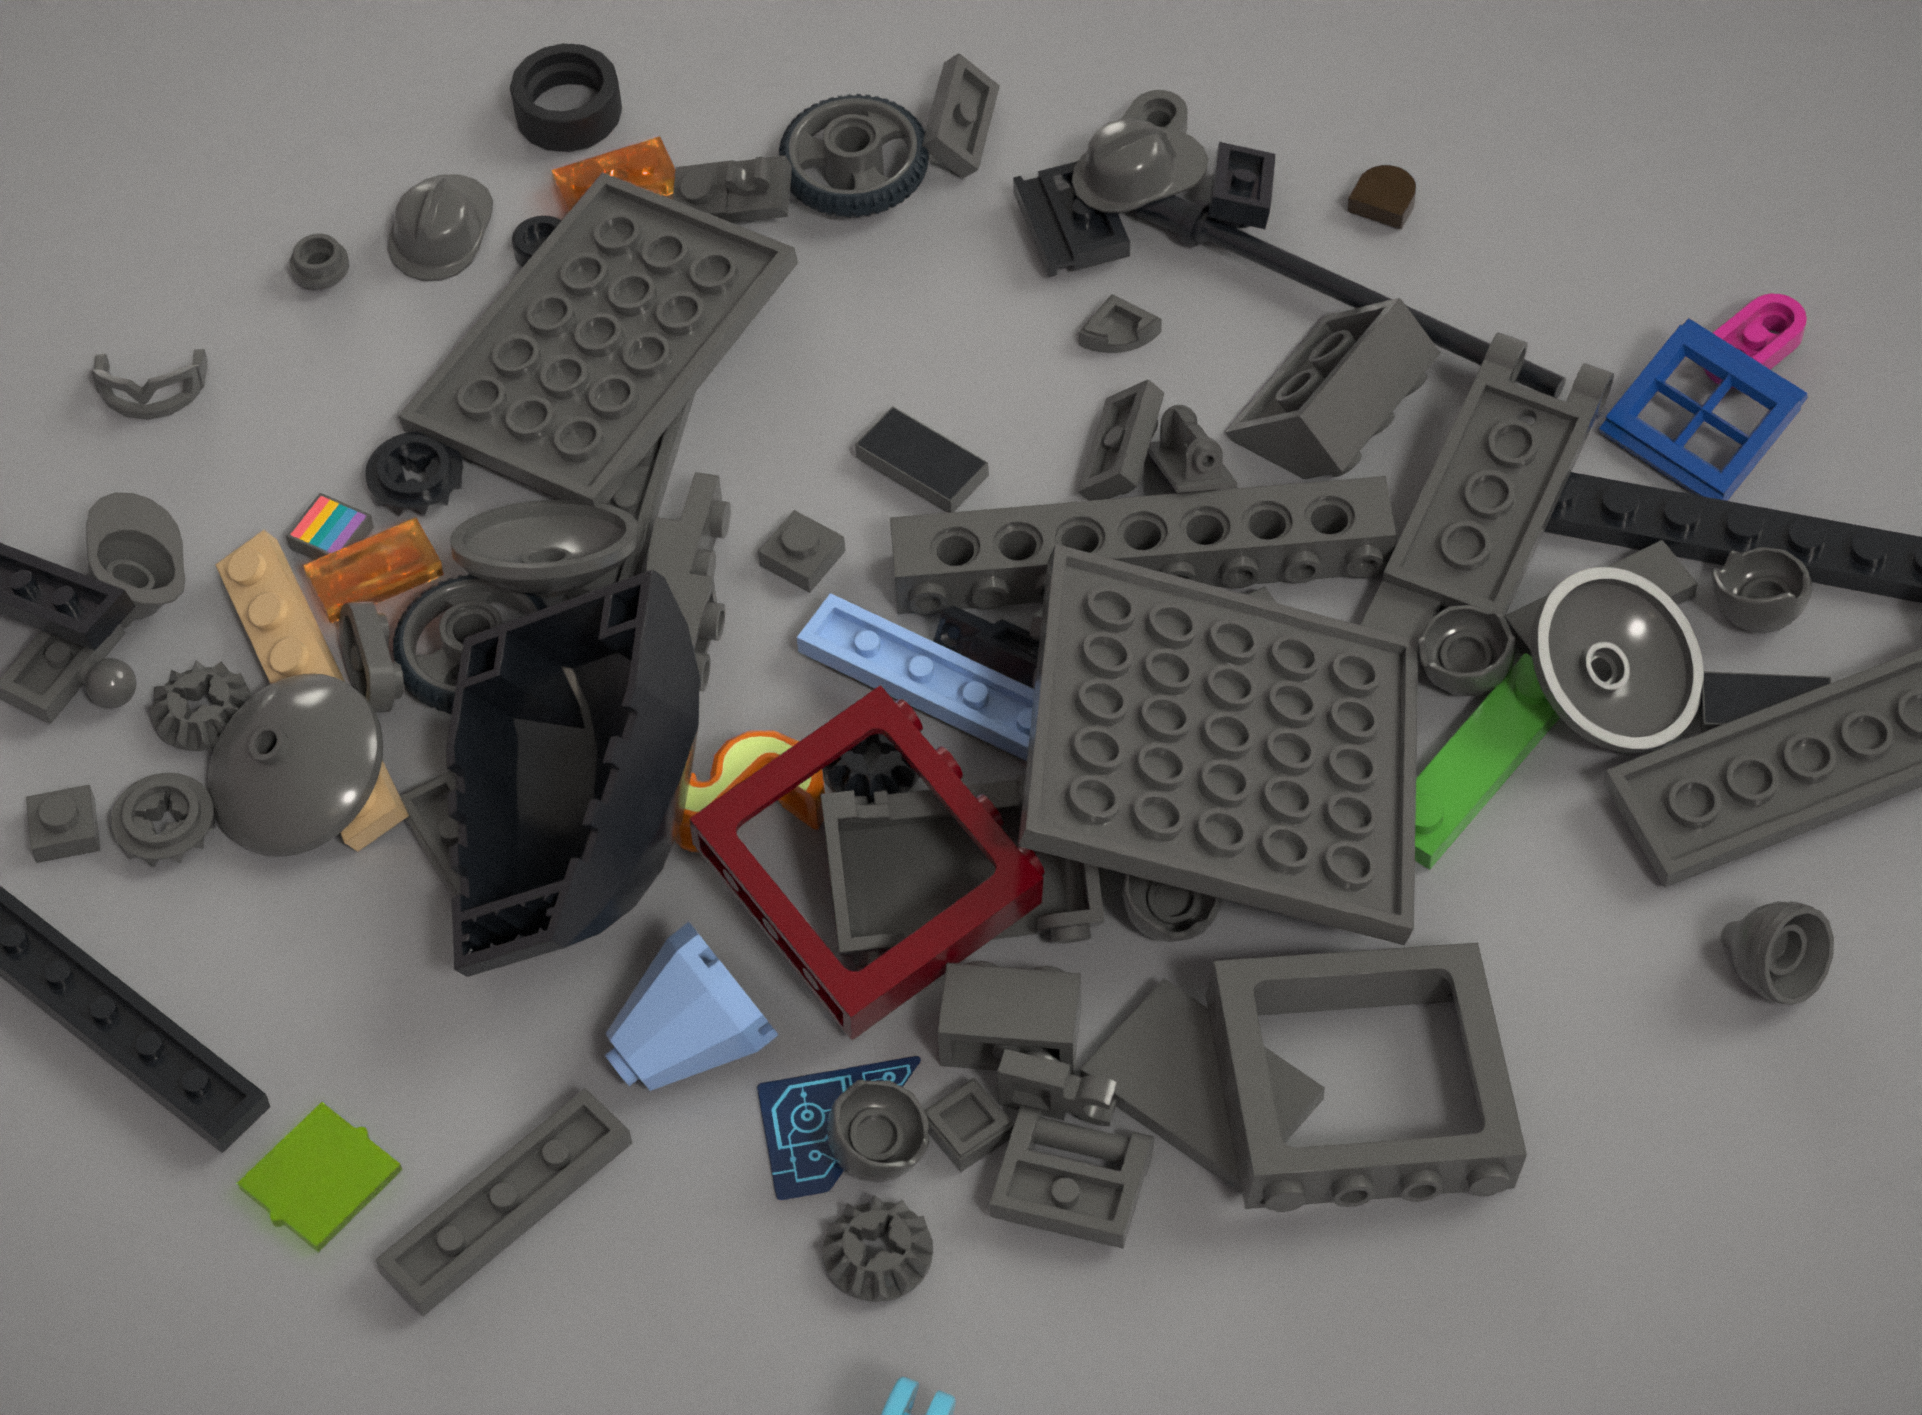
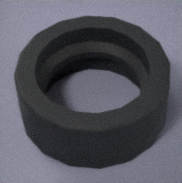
[510,43,622,152]

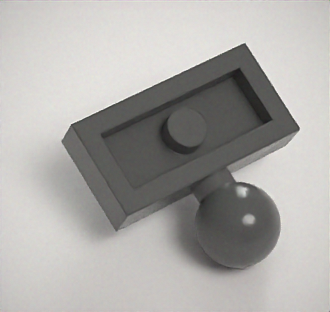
[0,623,137,724]

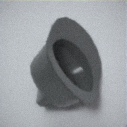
[1072,119,1208,213]
[388,174,493,281]
[86,492,185,629]

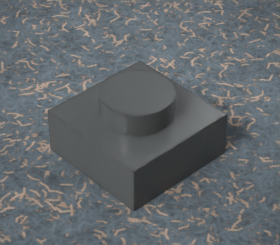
[758,510,846,593]
[26,784,101,863]

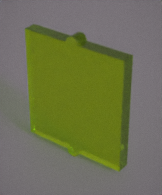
[238,1102,402,1253]

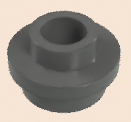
[290,233,349,289]

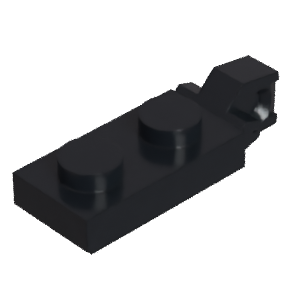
[933,605,1039,689]

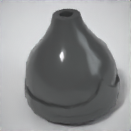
[1721,901,1834,1005]

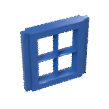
[1599,318,1808,501]

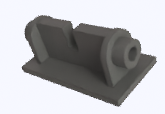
[1148,405,1237,493]

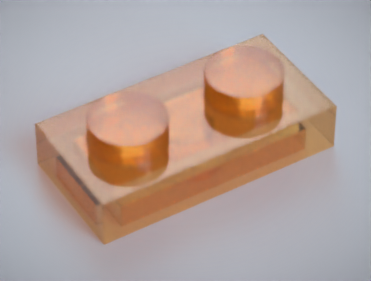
[551,136,676,214]
[302,517,444,624]

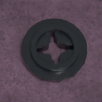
[365,431,464,516]
[823,734,919,803]

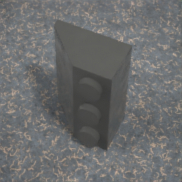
[1225,298,1441,479]

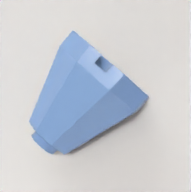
[605,922,778,1091]

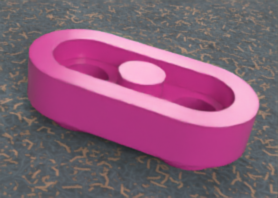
[1704,293,1807,388]

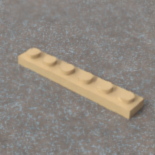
[215,530,409,852]

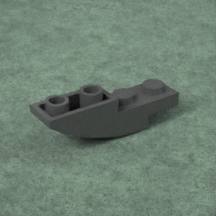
[646,472,731,692]

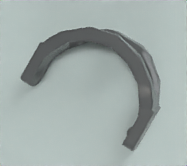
[91,349,208,420]

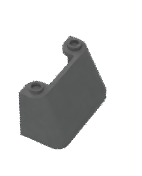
[821,774,1105,967]

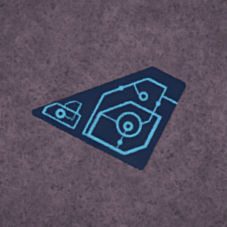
[757,1056,921,1201]

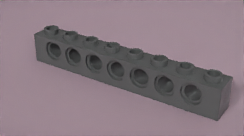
[890,476,1396,615]

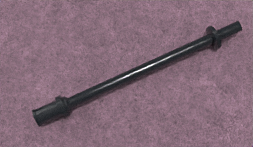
[1137,195,1566,398]

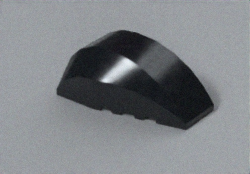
[446,569,700,977]

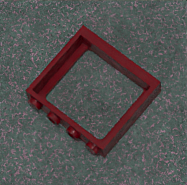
[689,685,1045,1040]

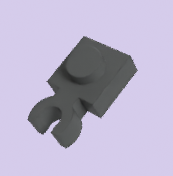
[997,1049,1117,1126]

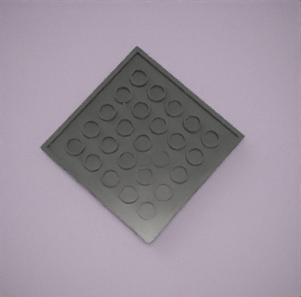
[1018,544,1418,945]

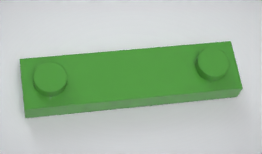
[1415,653,1560,870]

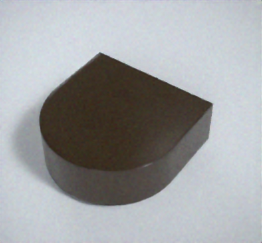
[1348,165,1416,230]

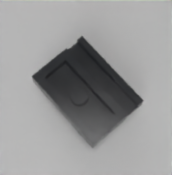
[1013,161,1130,277]

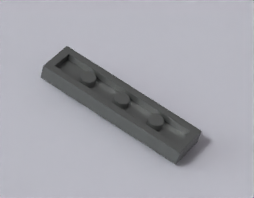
[375,1088,632,1316]

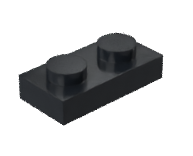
[1208,142,1276,229]

